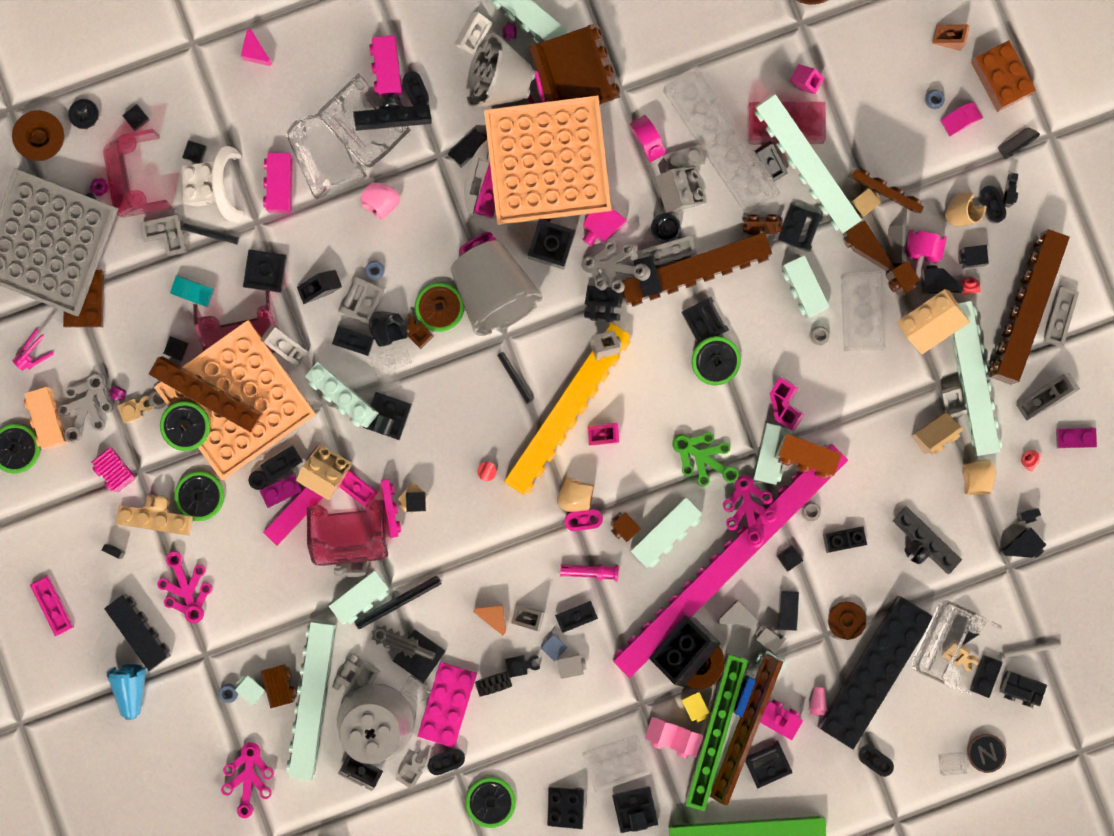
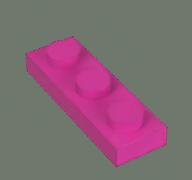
[381,479,401,538]

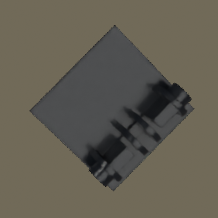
[547,787,584,829]

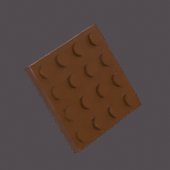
[848,168,924,214]

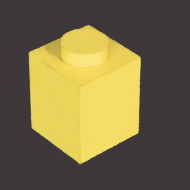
[681,691,709,722]

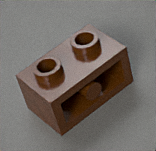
[885,261,920,295]
[610,512,641,542]

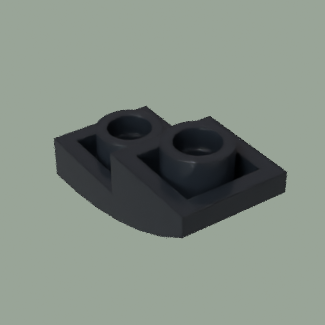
[823,526,867,553]

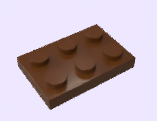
[63,270,104,328]

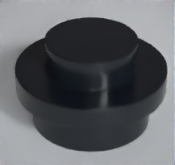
[248,471,268,490]

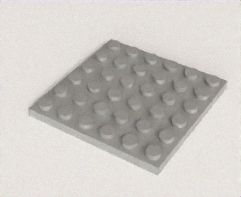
[0,168,119,316]

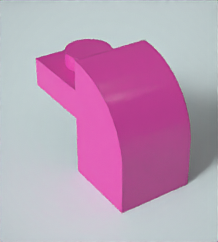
[629,115,667,163]

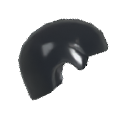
[650,213,681,242]

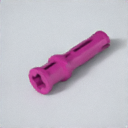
[560,564,619,582]

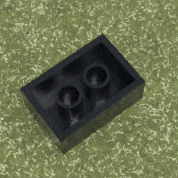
[649,615,721,687]

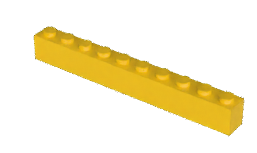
[504,323,631,495]

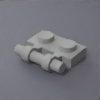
[332,654,380,697]

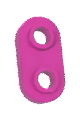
[459,232,496,255]
[565,509,603,531]

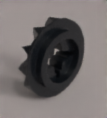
[68,99,99,129]

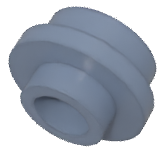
[925,90,945,109]
[365,261,385,280]
[219,684,238,703]

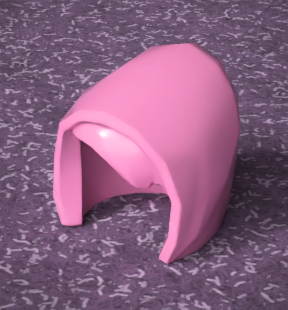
[360,182,400,220]

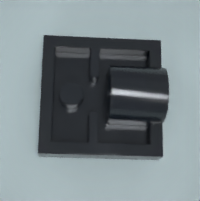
[363,392,412,441]
[612,786,658,833]

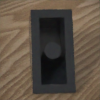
[921,265,963,294]
[297,270,342,304]
[998,527,1046,558]

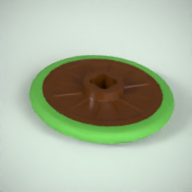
[415,282,464,332]

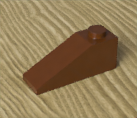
[843,220,895,273]

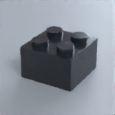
[528,219,576,270]

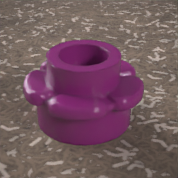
[502,22,517,41]
[90,178,109,197]
[108,385,127,401]

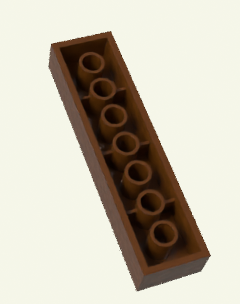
[989,229,1070,385]

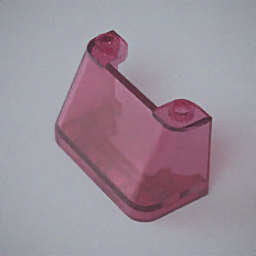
[307,499,388,566]

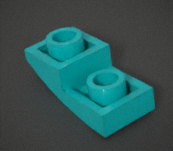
[170,275,214,307]

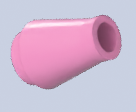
[808,687,828,716]

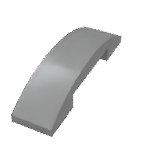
[464,140,489,217]

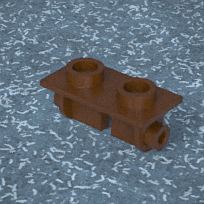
[742,214,782,234]

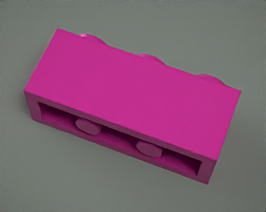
[369,35,403,98]
[263,153,293,213]

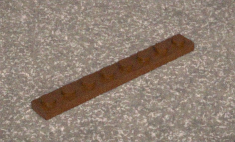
[709,654,783,805]

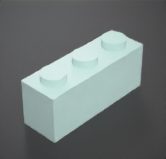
[781,255,830,319]
[752,423,792,485]
[329,570,390,625]

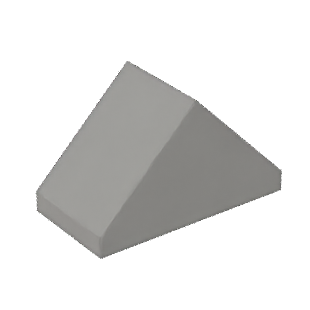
[718,600,758,624]
[511,605,545,632]

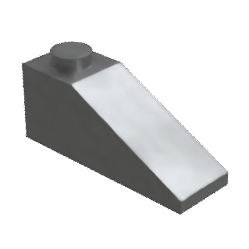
[1016,373,1080,421]

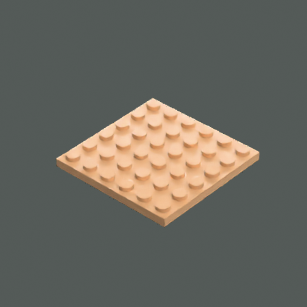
[484,96,612,225]
[154,320,316,481]

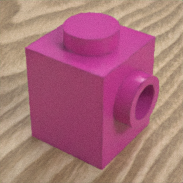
[789,64,824,94]

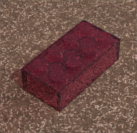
[747,102,826,145]

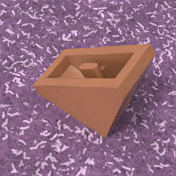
[932,24,970,51]
[473,605,506,636]

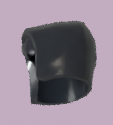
[369,311,408,347]

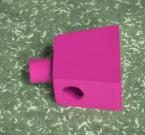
[582,208,627,247]

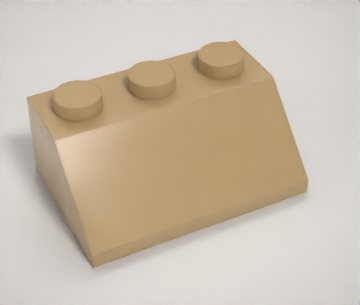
[897,289,970,354]

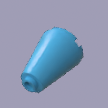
[106,664,146,720]

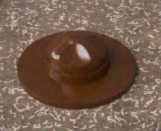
[12,110,65,161]
[686,646,725,689]

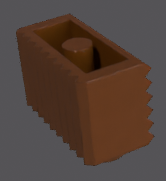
[261,664,297,709]

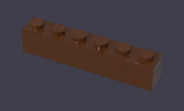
[149,356,263,433]

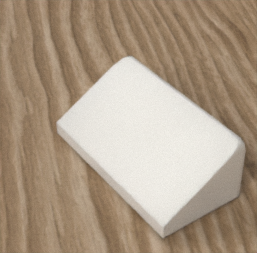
[455,12,493,55]

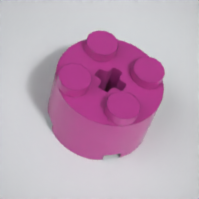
[905,230,947,263]

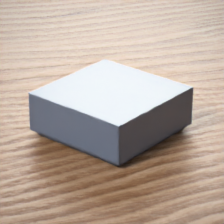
[541,634,568,661]

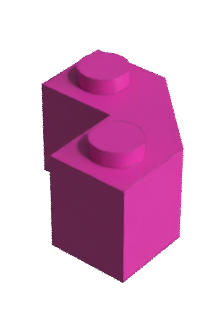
[770,377,805,430]

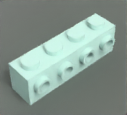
[305,362,379,428]
[630,498,702,568]

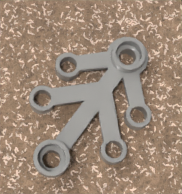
[581,241,651,293]
[57,373,113,443]

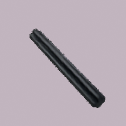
[354,576,442,629]

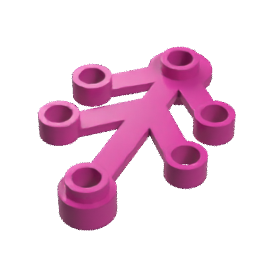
[723,475,776,548]
[157,552,213,623]
[221,742,274,818]

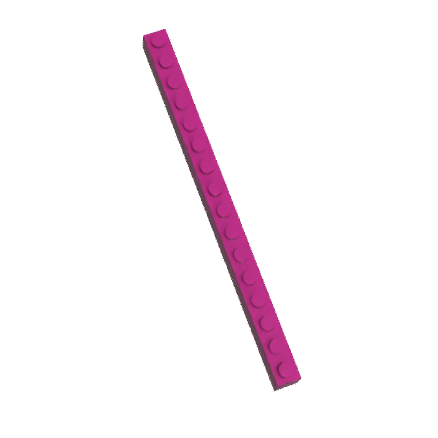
[613,444,848,678]

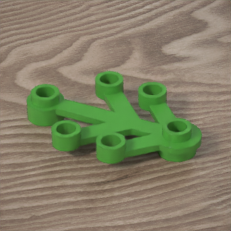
[672,432,739,486]

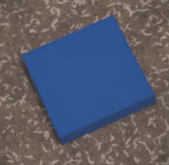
[733,676,756,717]

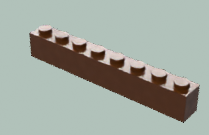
[621,232,772,307]

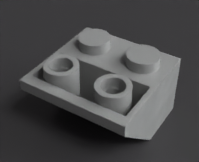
[655,167,707,213]

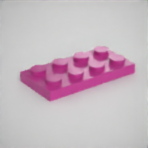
[417,662,477,748]

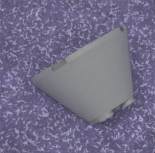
[466,32,536,108]

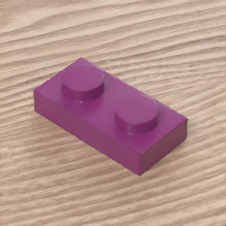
[1056,428,1097,448]
[260,474,303,508]

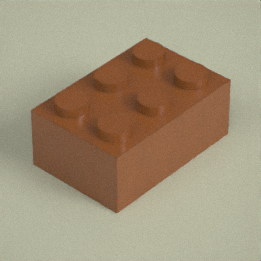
[971,40,1036,112]
[774,434,842,479]

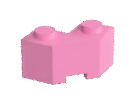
[644,717,704,758]

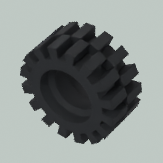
[475,671,512,697]

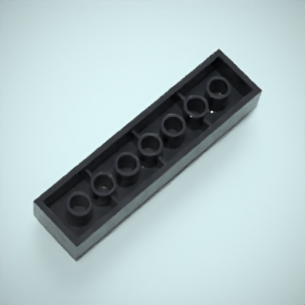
[817,596,934,750]

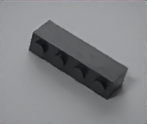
[104,594,171,671]

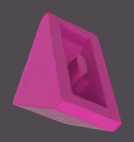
[241,28,272,66]
[940,102,983,137]
[588,423,619,446]

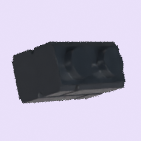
[1000,670,1047,708]
[338,755,383,791]

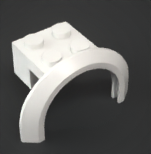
[182,146,244,224]

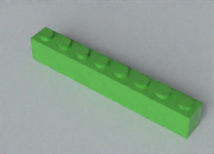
[685,654,748,811]
[668,816,826,836]

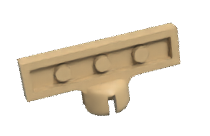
[116,495,193,536]

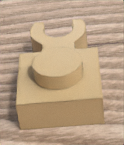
[117,396,154,424]
[942,639,979,672]

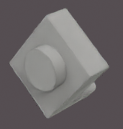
[940,386,968,418]

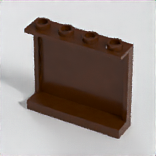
[529,23,620,104]

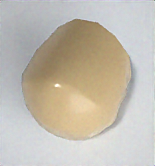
[945,193,987,227]
[962,459,996,495]
[557,478,594,512]

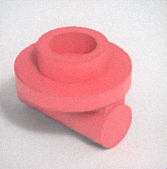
[960,277,981,295]
[1021,450,1042,472]
[477,461,497,482]

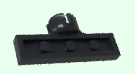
[353,93,432,131]
[892,506,962,574]

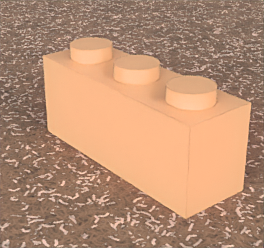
[24,387,68,449]

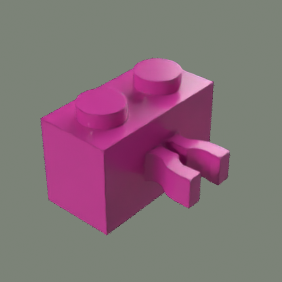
[760,699,803,740]

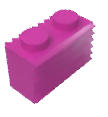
[91,447,136,492]

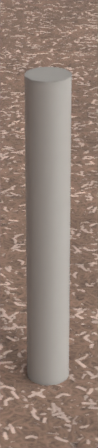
[1002,640,1061,659]

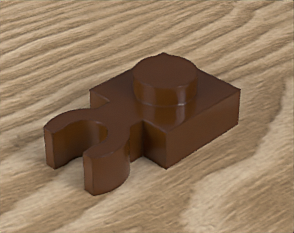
[405,315,434,349]

